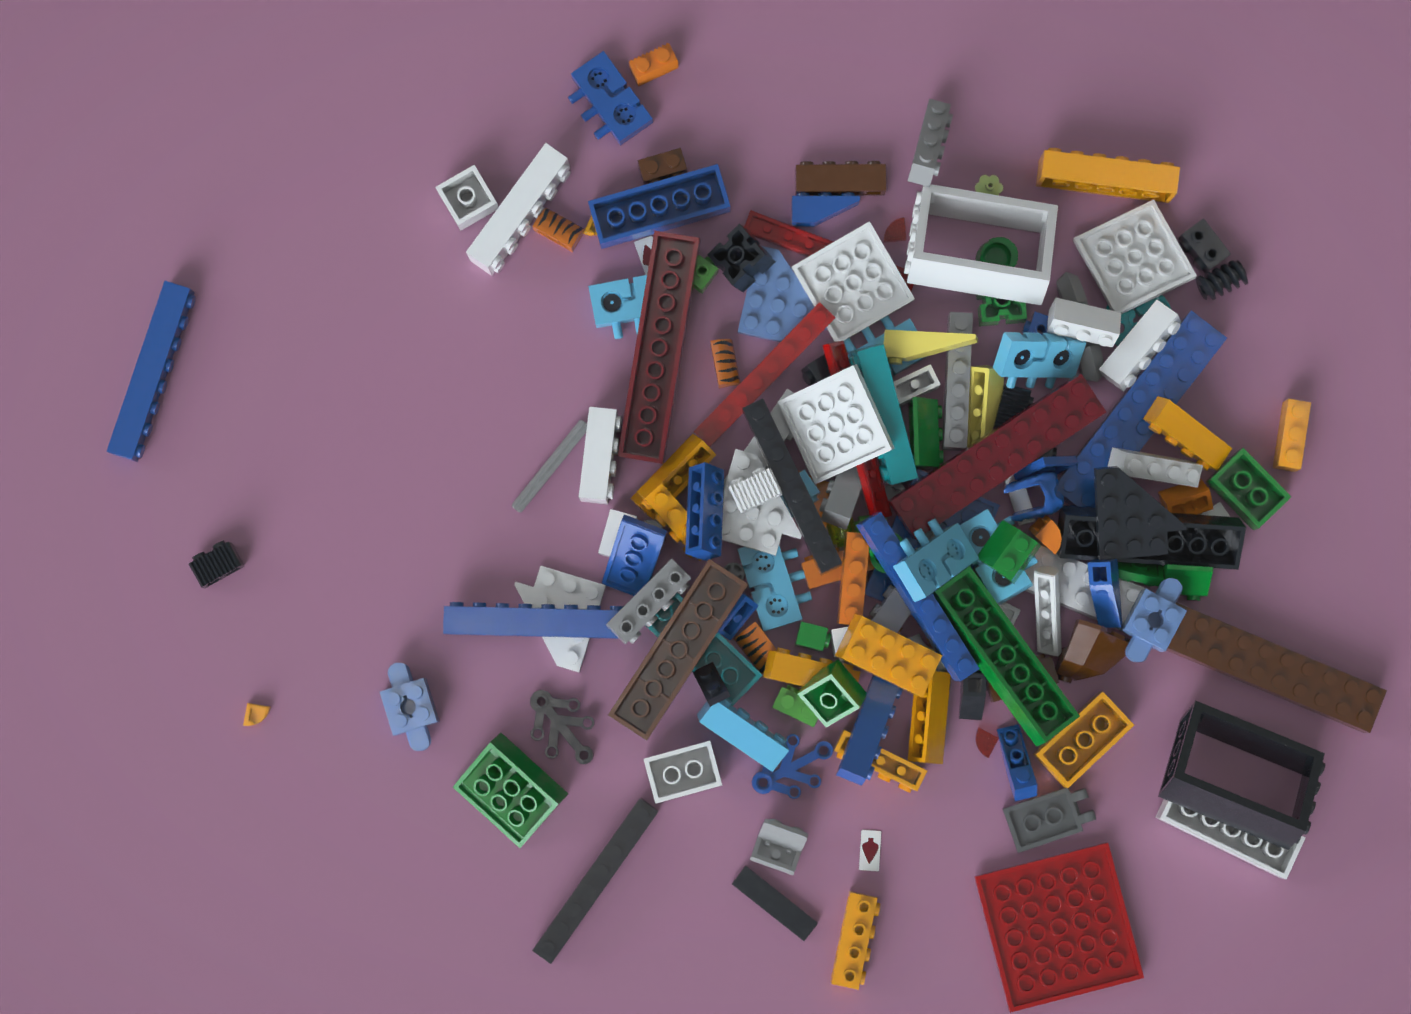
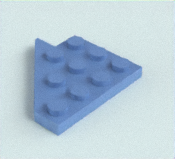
[738,246,827,342]

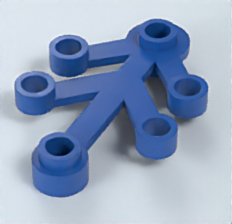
[752,734,833,799]

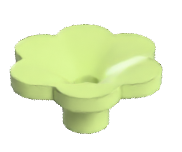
[975,175,1003,195]

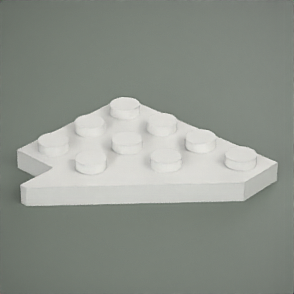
[722,449,802,556]
[515,566,606,672]

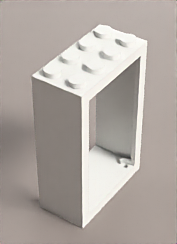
[904,184,1058,305]

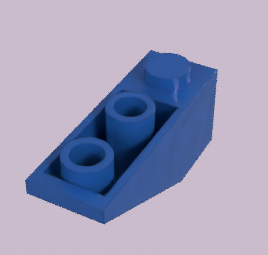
[792,192,860,227]
[1088,559,1123,628]
[997,724,1037,801]

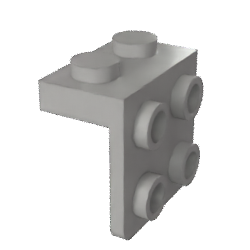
[750,819,808,875]

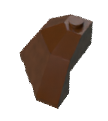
[1055,619,1131,684]

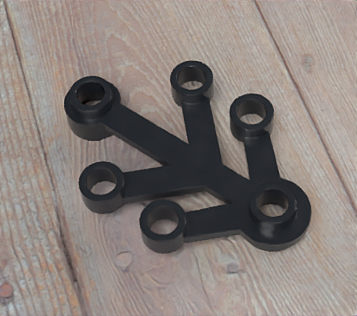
[530,690,595,764]

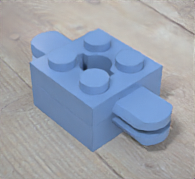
[1120,578,1187,662]
[380,663,440,751]

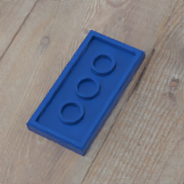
[601,514,667,596]

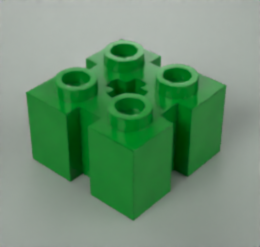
[976,295,1027,327]

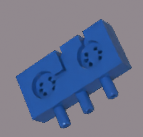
[568,51,653,146]

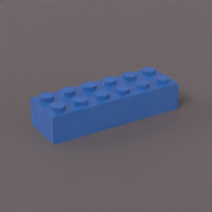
[588,164,731,249]

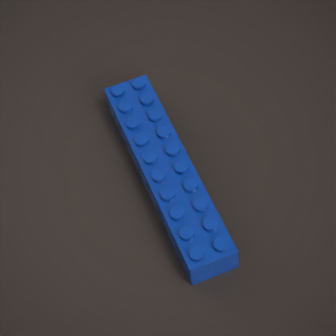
[1058,310,1227,508]

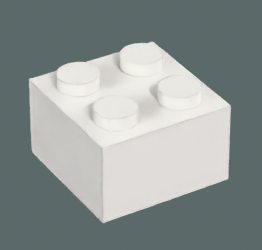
[435,165,499,231]

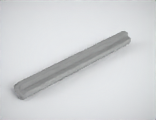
[512,420,587,513]

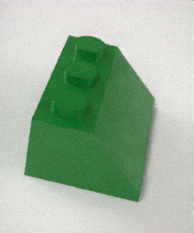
[908,397,944,470]

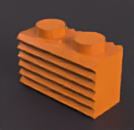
[629,43,678,87]

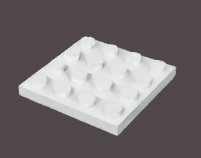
[1073,200,1197,314]
[791,221,915,342]
[777,364,895,484]

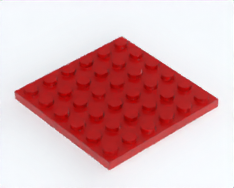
[974,842,1144,1013]

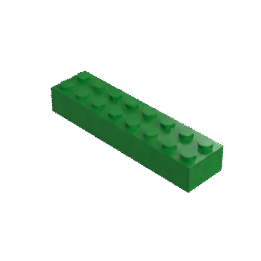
[932,566,1080,747]

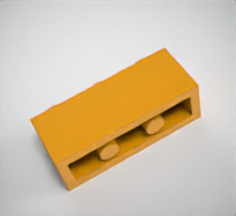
[1272,399,1311,472]

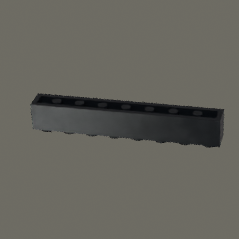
[742,399,843,576]
[532,798,659,964]

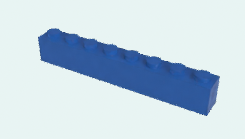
[106,280,196,462]
[856,512,980,681]
[443,602,624,639]

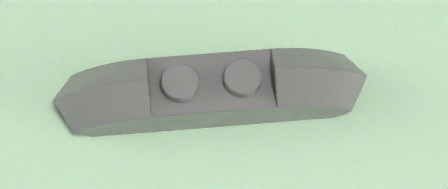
[1056,272,1104,382]

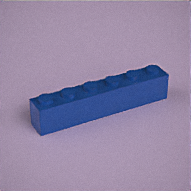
[836,675,903,786]

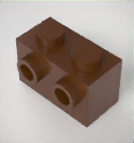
[638,148,687,185]

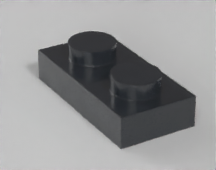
[693,662,730,707]

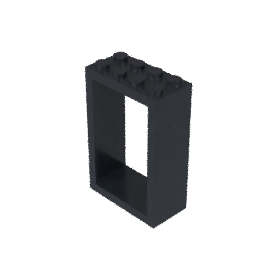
[1158,700,1326,850]

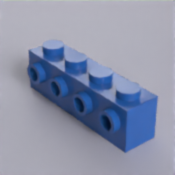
[685,462,724,561]

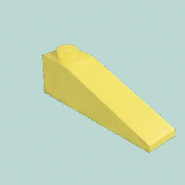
[884,330,978,365]
[967,365,1004,447]

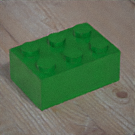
[1206,448,1291,530]

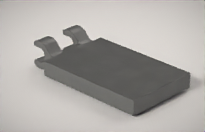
[1003,788,1096,853]

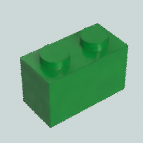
[795,621,831,652]

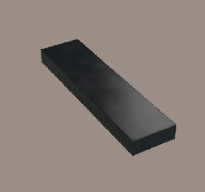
[732,866,818,941]

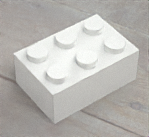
[644,741,722,804]

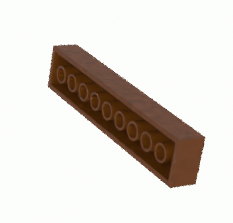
[1166,602,1387,733]

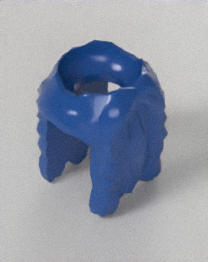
[1004,472,1064,522]

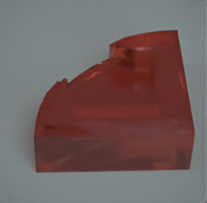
[883,217,906,243]
[975,727,999,758]

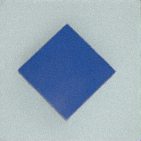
[1014,456,1078,481]

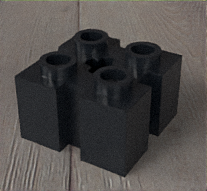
[707,223,776,292]

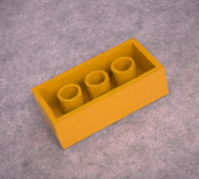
[835,614,942,698]
[1033,691,1134,788]

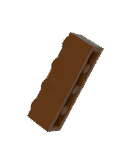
[795,161,886,196]

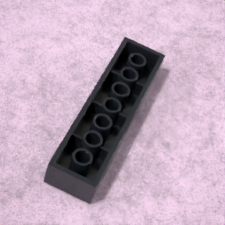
[1057,506,1246,570]

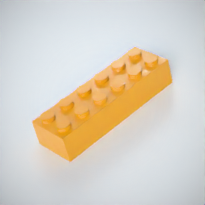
[1036,148,1180,203]

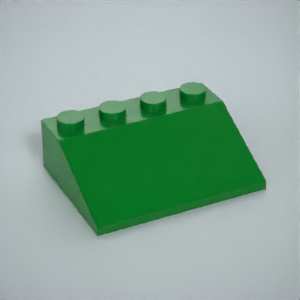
[453,733,569,848]

